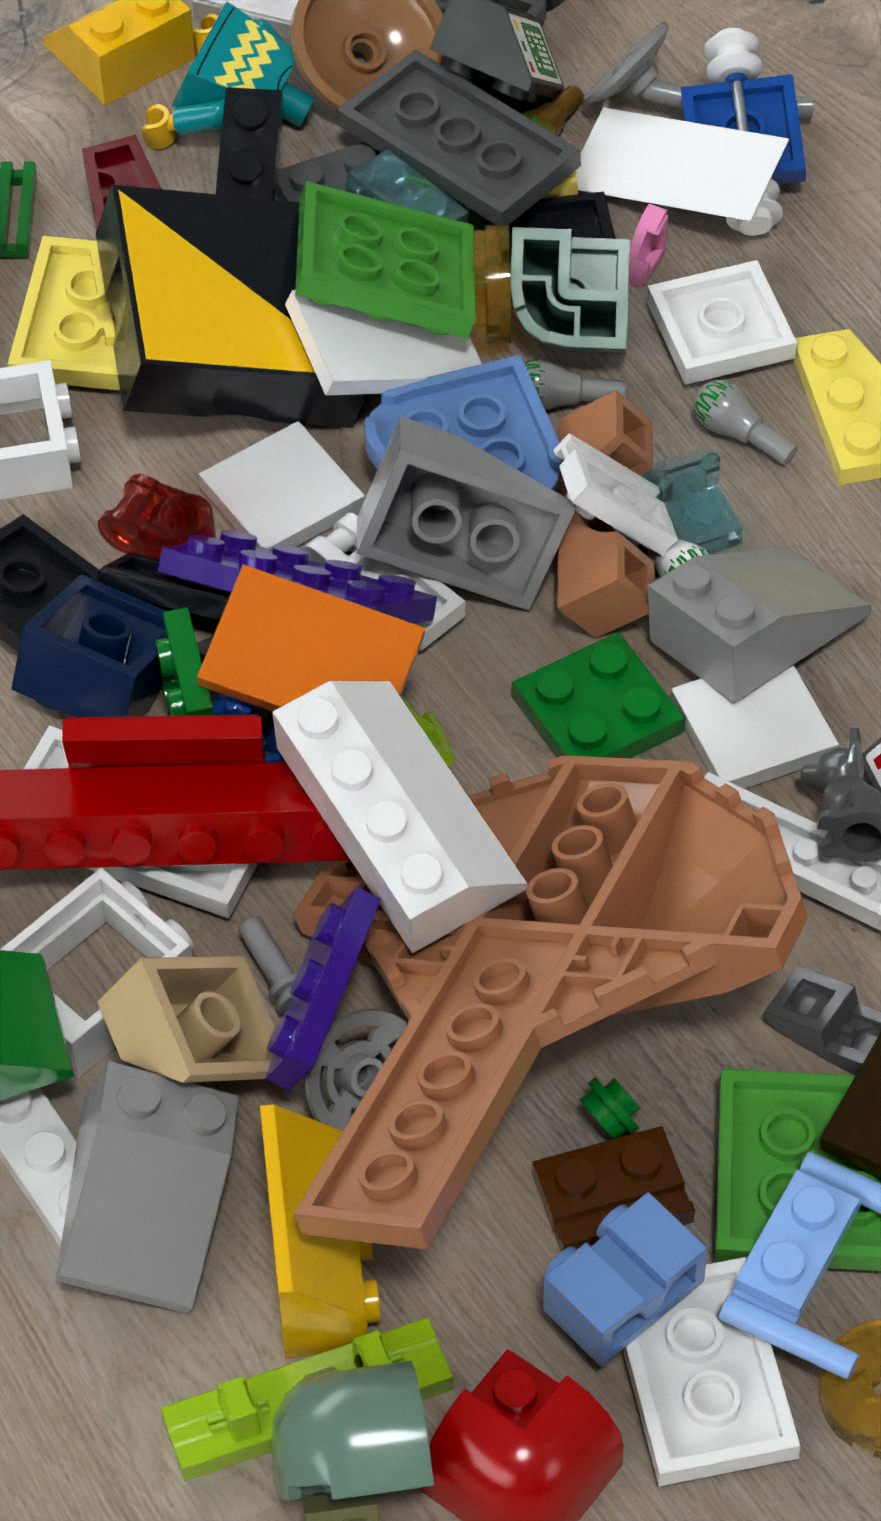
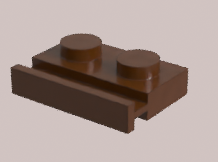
[532,1126,695,1252]

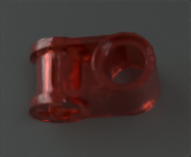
[97,474,217,559]

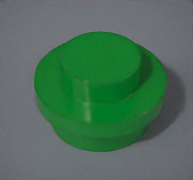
[579,1077,641,1139]

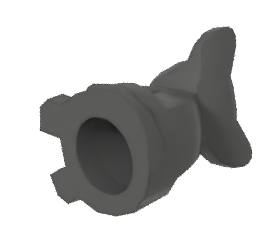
[800,728,881,862]

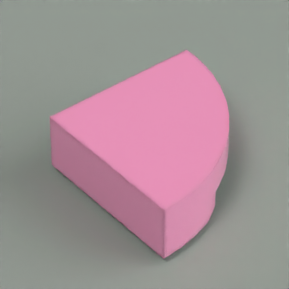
[629,204,669,288]

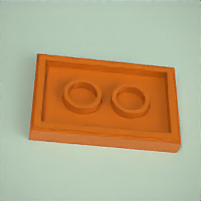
[197,564,425,712]

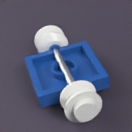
[681,28,806,236]

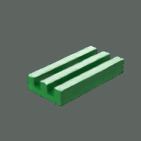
[0,161,37,258]

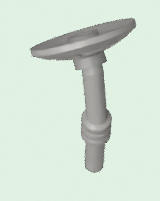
[583,21,813,119]
[238,917,408,1131]

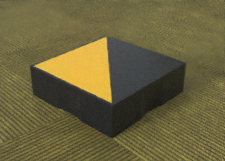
[96,184,367,428]

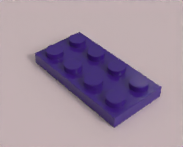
[158,531,437,624]

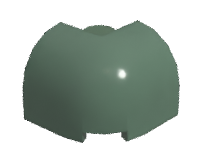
[510,227,630,354]
[271,1361,434,1501]

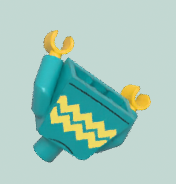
[141,1,315,150]

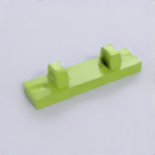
[160,1317,454,1482]

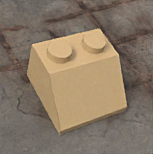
[97,956,275,1083]

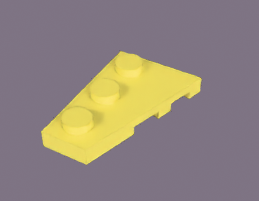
[8,236,120,391]

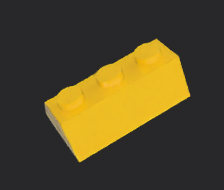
[260,1104,381,1359]

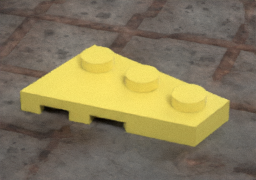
[793,329,881,485]

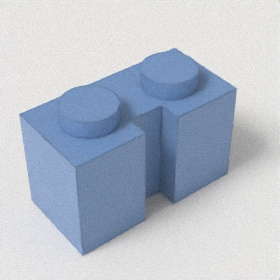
[543,1192,707,1367]

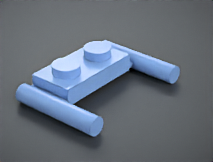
[719,1151,881,1381]

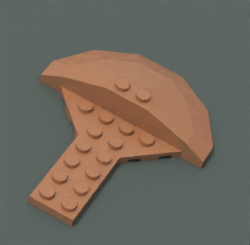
[293,755,808,1250]

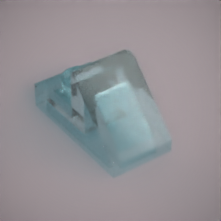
[643,450,743,555]

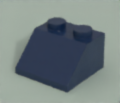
[11,574,166,718]

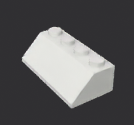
[272,681,527,953]

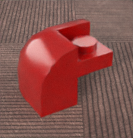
[421,1348,624,1521]

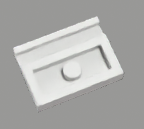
[554,433,678,556]

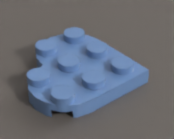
[364,355,562,492]

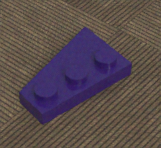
[265,887,381,1091]

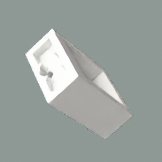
[0,360,81,500]
[0,867,194,1078]

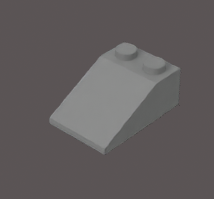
[357,416,576,611]
[648,546,871,703]
[55,1061,239,1314]

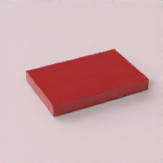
[62,715,267,768]

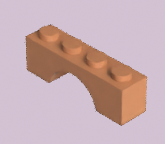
[556,390,655,639]

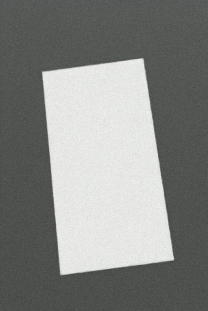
[575,107,789,222]

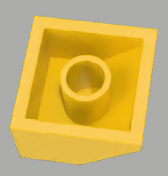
[43,0,195,106]

